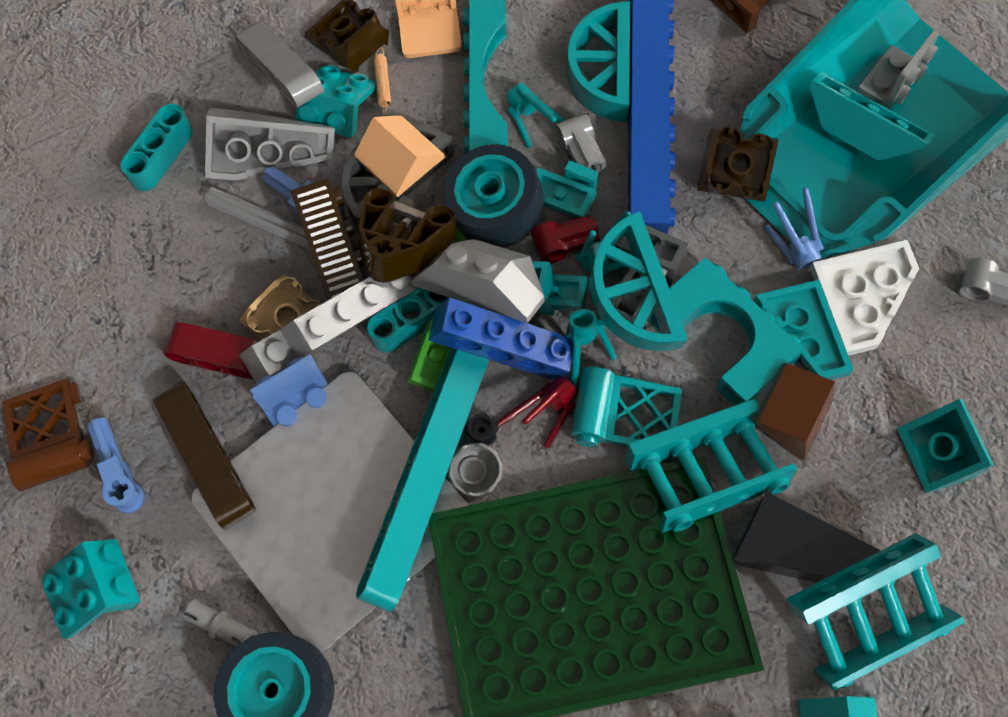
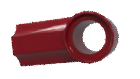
[530,215,600,264]

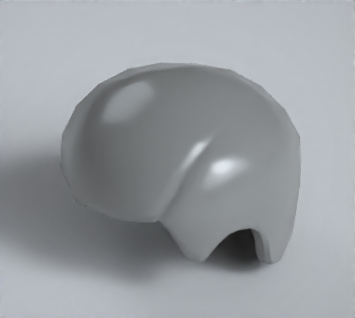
[448,443,502,496]

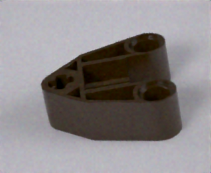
[359,188,456,283]

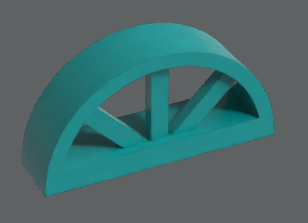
[567,1,630,122]
[590,211,688,351]

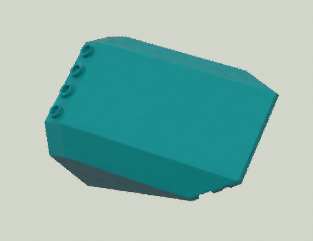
[739,0,1008,260]

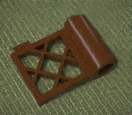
[2,379,94,491]

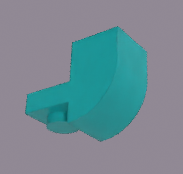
[532,261,590,315]

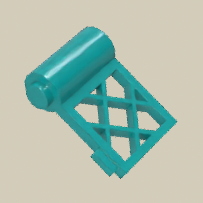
[571,367,682,461]

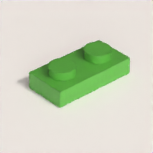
[406,319,450,393]

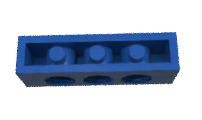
[428,298,573,380]

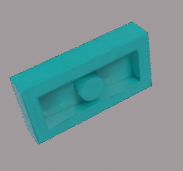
[536,167,597,219]

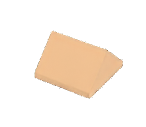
[354,116,445,197]

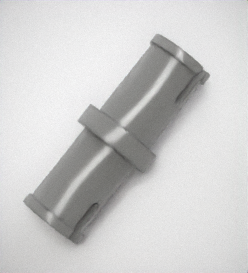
[183,599,258,647]

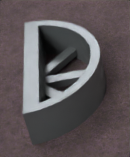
[342,123,454,229]

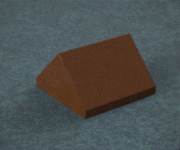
[754,363,835,460]

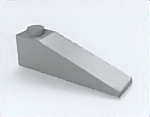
[205,108,335,181]

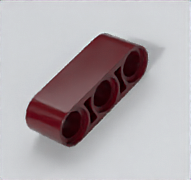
[163,322,259,379]

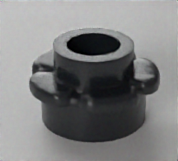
[465,414,499,446]

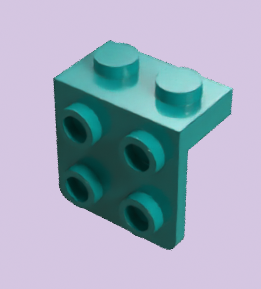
[296,66,376,138]
[42,539,141,639]

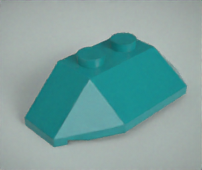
[810,72,936,161]

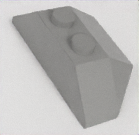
[411,239,545,323]

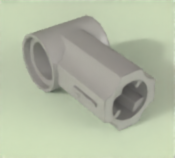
[555,113,606,174]
[959,258,1008,306]

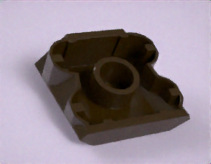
[305,0,389,72]
[697,126,779,202]

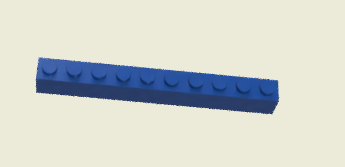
[627,0,676,234]

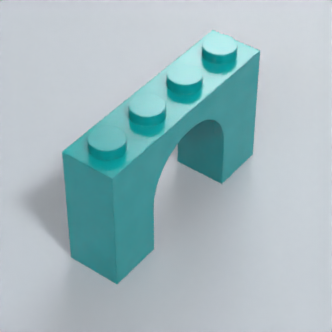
[647,257,804,406]

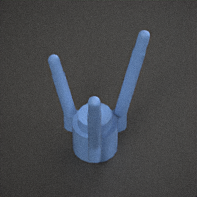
[765,188,824,270]

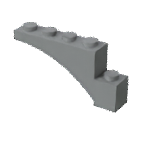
[239,275,418,383]

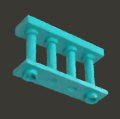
[625,399,797,533]
[786,533,965,691]

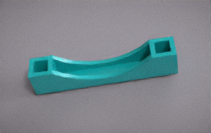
[464,0,508,154]

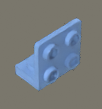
[249,355,328,427]

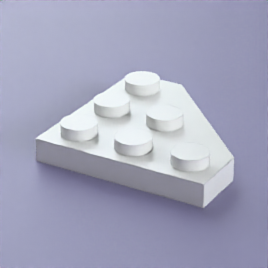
[810,240,919,356]

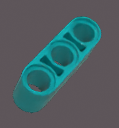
[120,104,193,191]
[367,288,449,353]

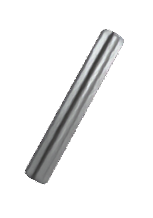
[204,187,310,249]

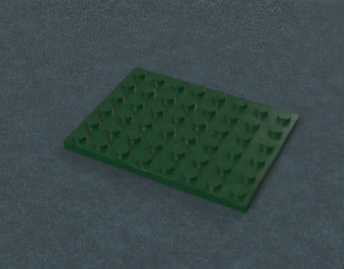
[429,456,764,717]

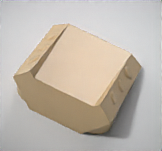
[239,275,322,340]

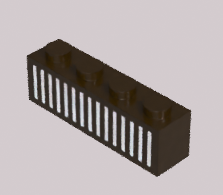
[290,178,365,300]

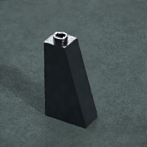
[733,492,881,583]

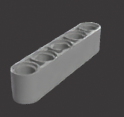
[235,21,324,108]

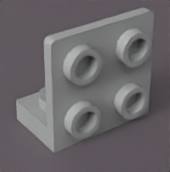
[857,31,940,110]

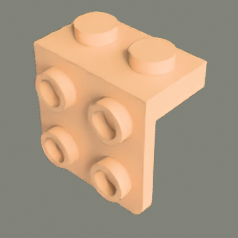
[395,0,462,58]

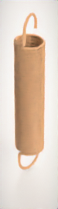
[373,47,391,115]

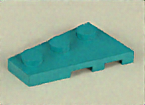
[753,280,854,380]

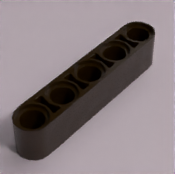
[153,381,256,531]

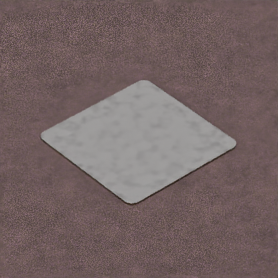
[192,372,469,653]

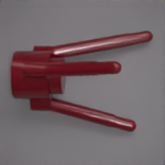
[497,376,578,448]

